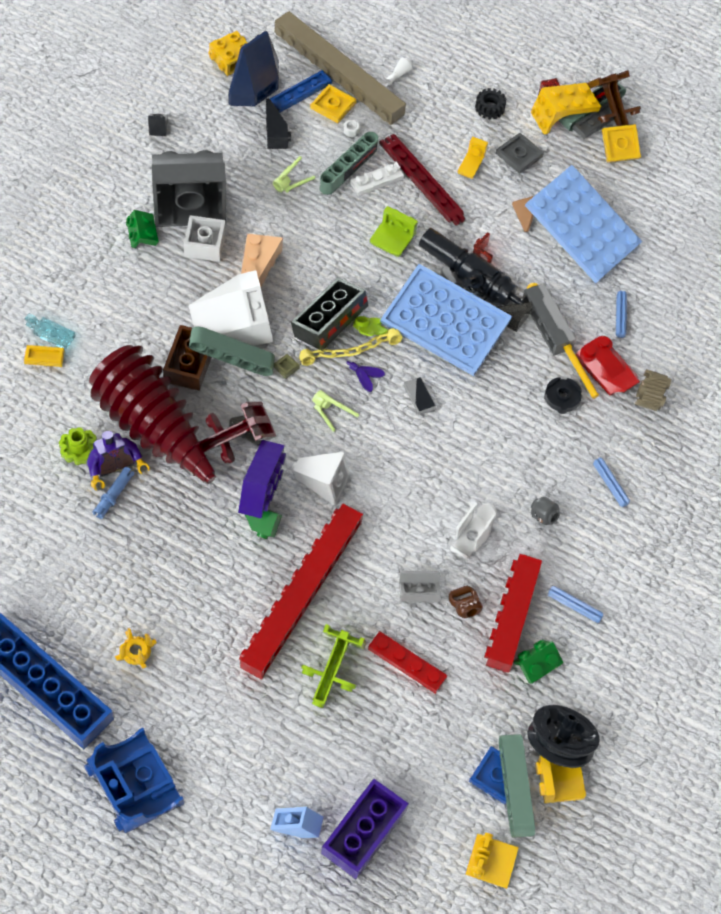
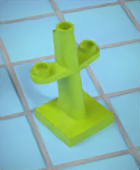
[301,624,366,708]

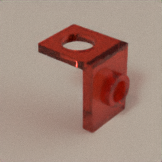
[473,232,493,263]

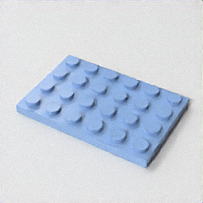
[525,165,642,283]
[380,264,512,376]

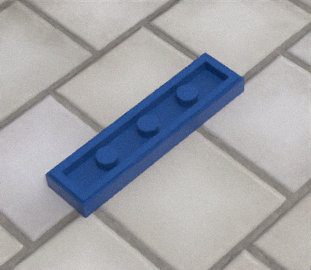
[270,70,332,113]

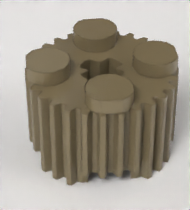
[635,369,672,411]

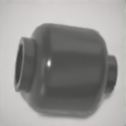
[531,497,560,525]

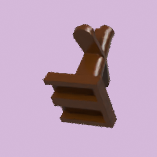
[587,70,641,126]

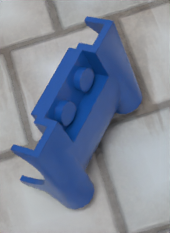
[84,728,184,834]

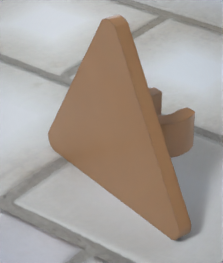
[512,196,534,232]

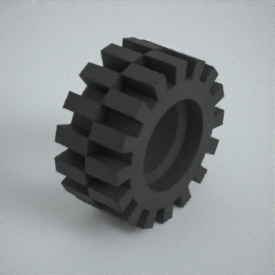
[475,88,507,120]

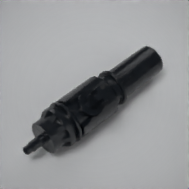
[419,228,524,306]

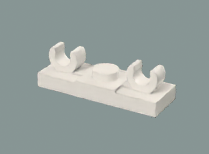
[350,162,404,196]

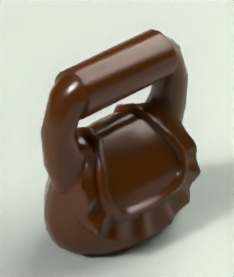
[449,585,483,618]

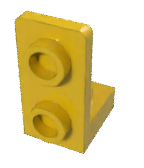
[457,136,488,179]

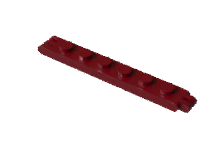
[379,134,465,226]

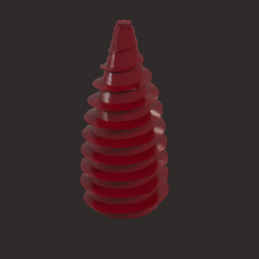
[89,345,216,484]

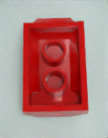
[576,336,640,396]

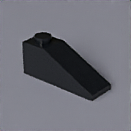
[266,98,291,149]

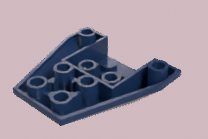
[228,30,279,107]

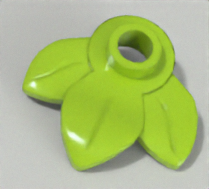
[353,316,388,336]

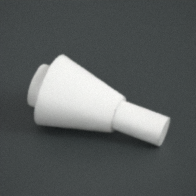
[387,58,412,84]

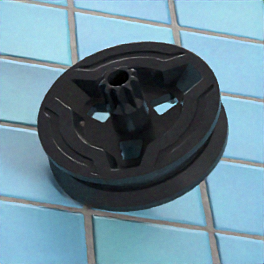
[527,705,600,768]

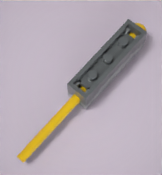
[522,283,599,399]

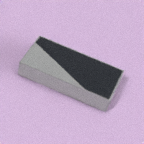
[403,377,436,415]

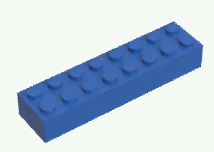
[0,613,114,750]

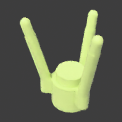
[272,156,315,193]
[312,390,359,432]

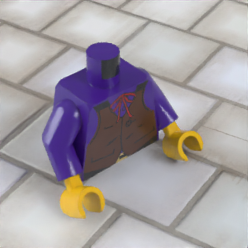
[87,431,150,491]

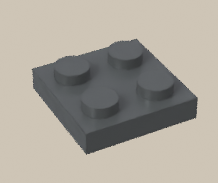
[495,133,544,174]

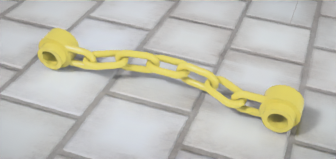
[299,328,403,366]

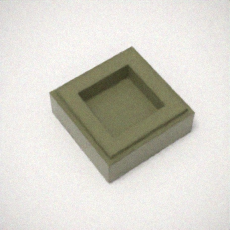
[274,354,300,379]

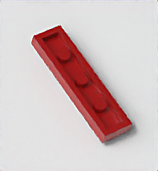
[368,631,447,694]

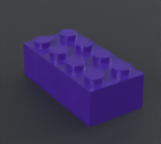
[238,440,286,518]
[321,778,409,879]

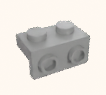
[399,571,441,602]

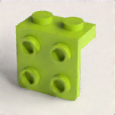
[370,206,418,257]

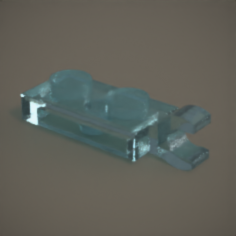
[24,313,75,350]

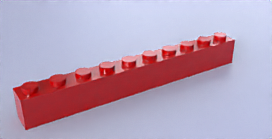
[239,504,363,680]

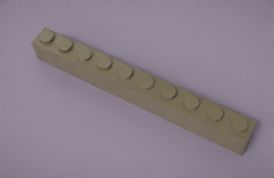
[274,11,406,125]

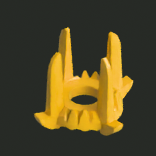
[115,628,157,669]

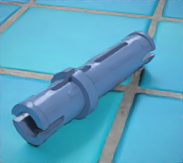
[92,467,134,519]

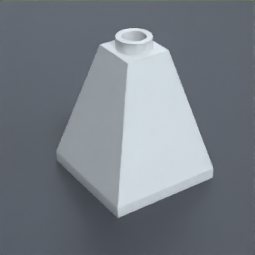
[292,452,350,506]

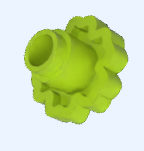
[59,427,97,465]

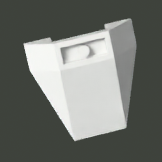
[189,270,273,346]

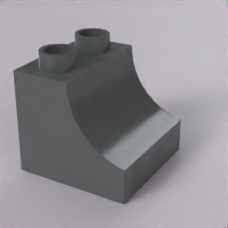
[152,150,226,227]

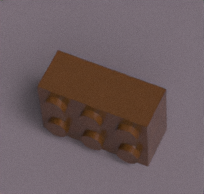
[163,325,212,391]

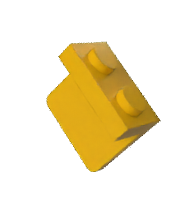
[535,755,586,804]

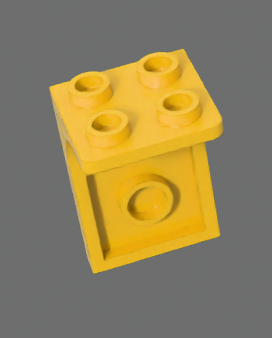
[531,83,601,135]

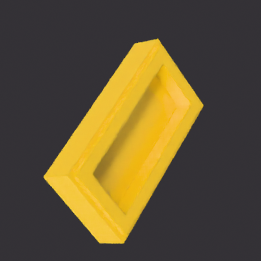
[24,345,65,367]

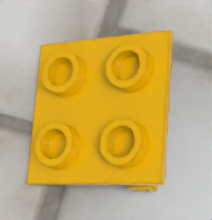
[465,833,519,889]

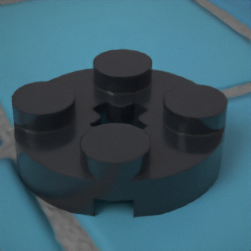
[544,377,582,414]

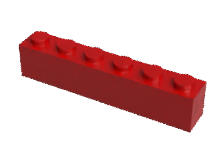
[484,554,542,673]

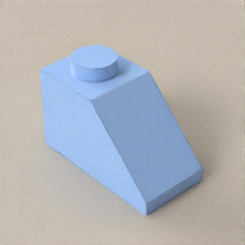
[271,807,323,838]

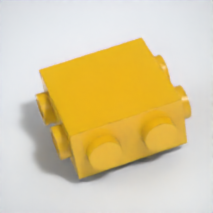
[208,31,248,76]

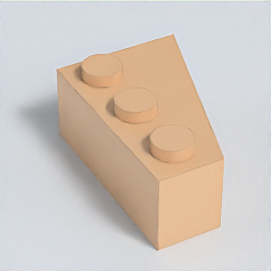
[241,234,283,288]

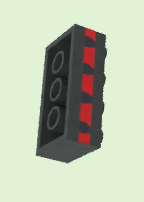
[291,277,369,351]

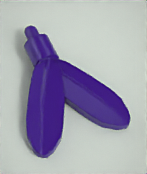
[346,361,385,392]

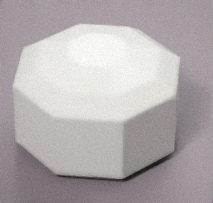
[343,120,360,137]

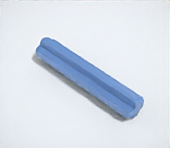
[616,291,627,338]
[593,458,630,507]
[548,586,604,623]

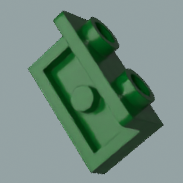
[126,210,159,248]
[513,640,564,684]

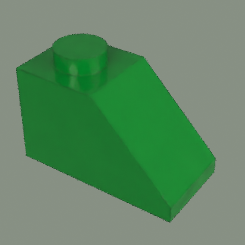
[245,510,282,539]

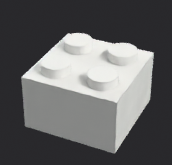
[184,215,225,262]

